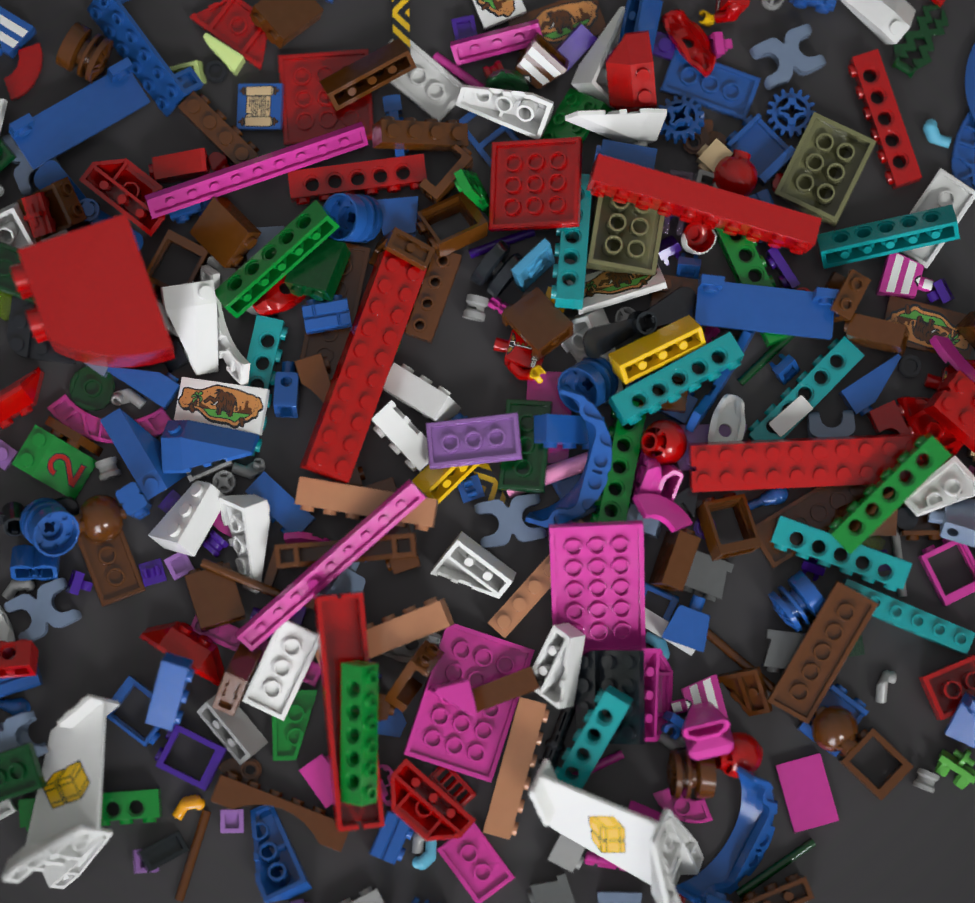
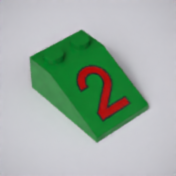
[12,424,97,500]

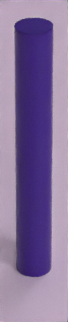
[468,229,535,258]

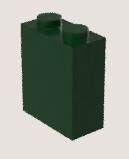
[284,239,351,301]

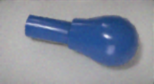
[748,488,788,510]
[0,698,31,716]

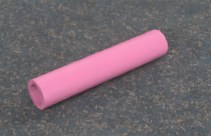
[507,452,588,498]

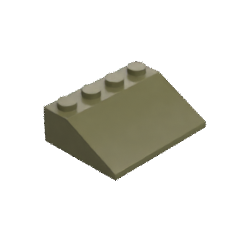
[774,112,876,227]
[586,195,665,276]

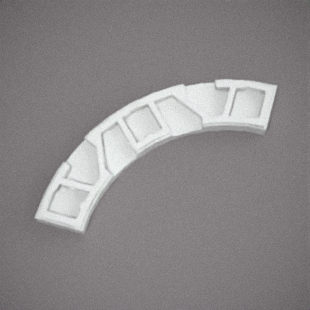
[200,265,250,385]

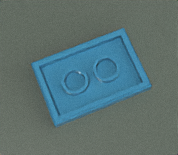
[511,238,555,292]

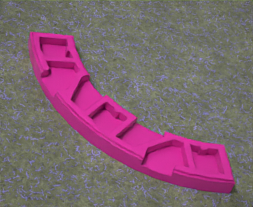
[929,335,975,383]
[47,394,171,444]

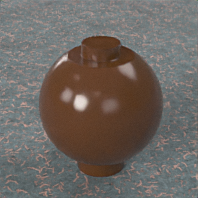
[73,495,127,541]
[811,705,859,756]

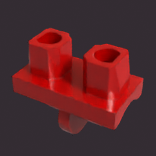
[21,191,57,238]

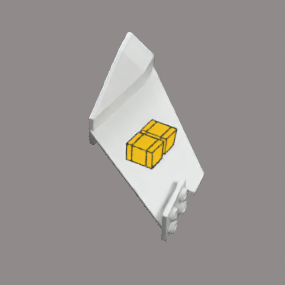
[1,695,120,889]
[529,759,704,903]

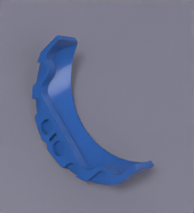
[525,385,612,528]
[675,766,778,903]

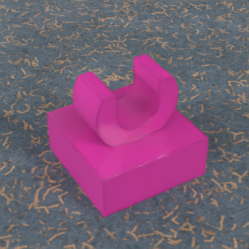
[707,32,733,59]

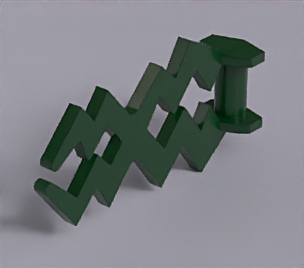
[891,5,949,78]

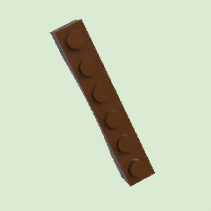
[294,353,366,486]
[274,533,418,569]
[210,771,349,852]

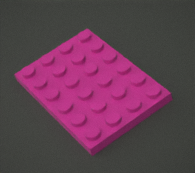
[549,520,646,655]
[403,624,535,783]

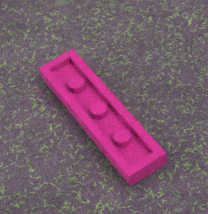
[450,19,543,66]

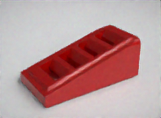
[428,766,477,808]

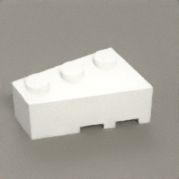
[372,400,429,472]
[148,480,225,557]
[430,531,516,599]
[532,623,585,709]

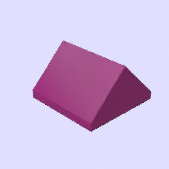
[428,678,477,717]

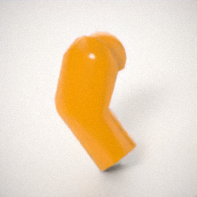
[172,794,205,820]

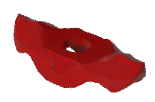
[661,9,716,78]
[253,274,306,317]

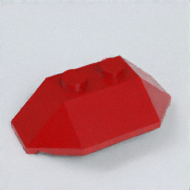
[606,30,657,113]
[79,158,165,237]
[0,367,44,429]
[139,621,225,686]
[390,758,476,841]

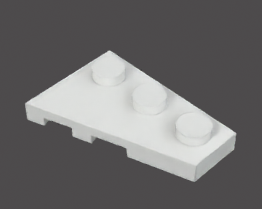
[904,455,975,517]

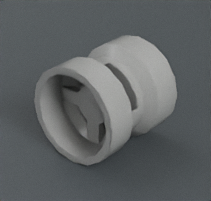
[462,294,489,322]

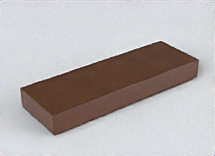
[471,666,540,713]

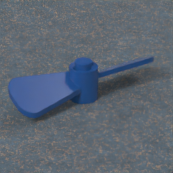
[34,160,144,251]

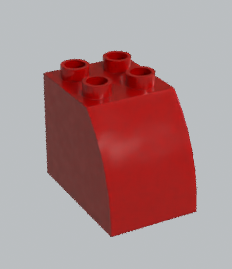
[10,214,175,368]

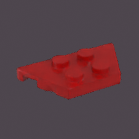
[190,0,268,70]
[897,396,964,468]

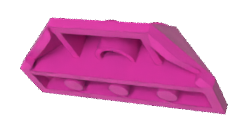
[638,648,673,742]

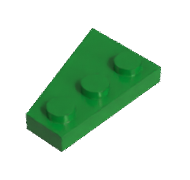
[454,169,490,217]
[272,690,318,761]

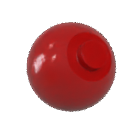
[712,150,758,197]
[641,419,687,466]
[714,732,763,779]

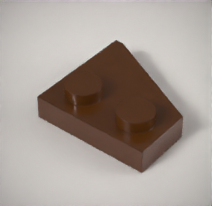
[44,416,103,457]
[717,666,773,716]

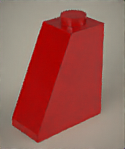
[149,148,210,184]

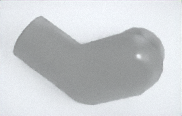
[875,670,897,703]

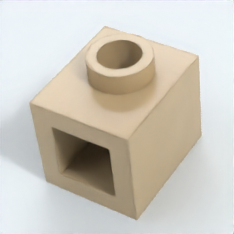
[696,138,733,173]

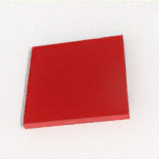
[278,49,374,146]
[489,137,583,232]

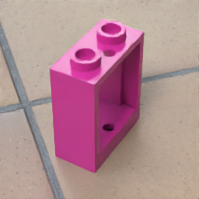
[918,539,975,606]

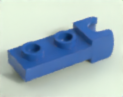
[382,94,409,157]

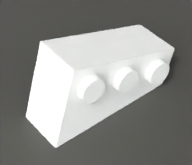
[383,363,461,422]

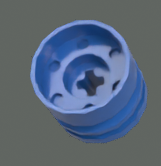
[323,193,383,243]
[557,357,619,414]
[19,498,80,557]
[768,571,825,633]

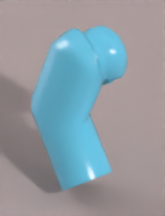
[923,119,952,148]
[646,631,670,660]
[412,841,437,870]

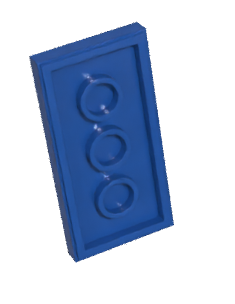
[660,48,761,121]

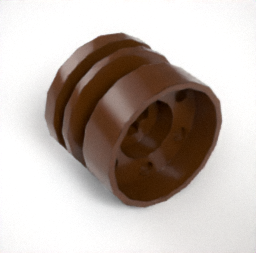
[56,22,114,83]
[667,750,716,799]

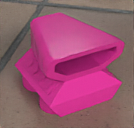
[632,449,683,501]
[682,701,734,761]

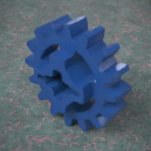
[766,88,816,139]
[659,95,705,144]

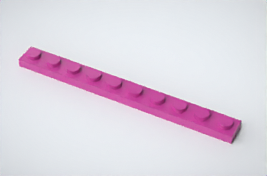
[144,122,368,219]
[235,479,426,651]

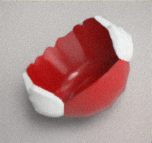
[681,221,717,255]

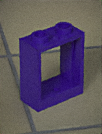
[154,724,227,791]

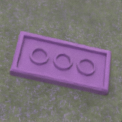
[426,412,522,470]

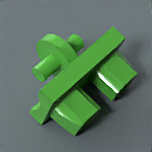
[935,748,975,790]

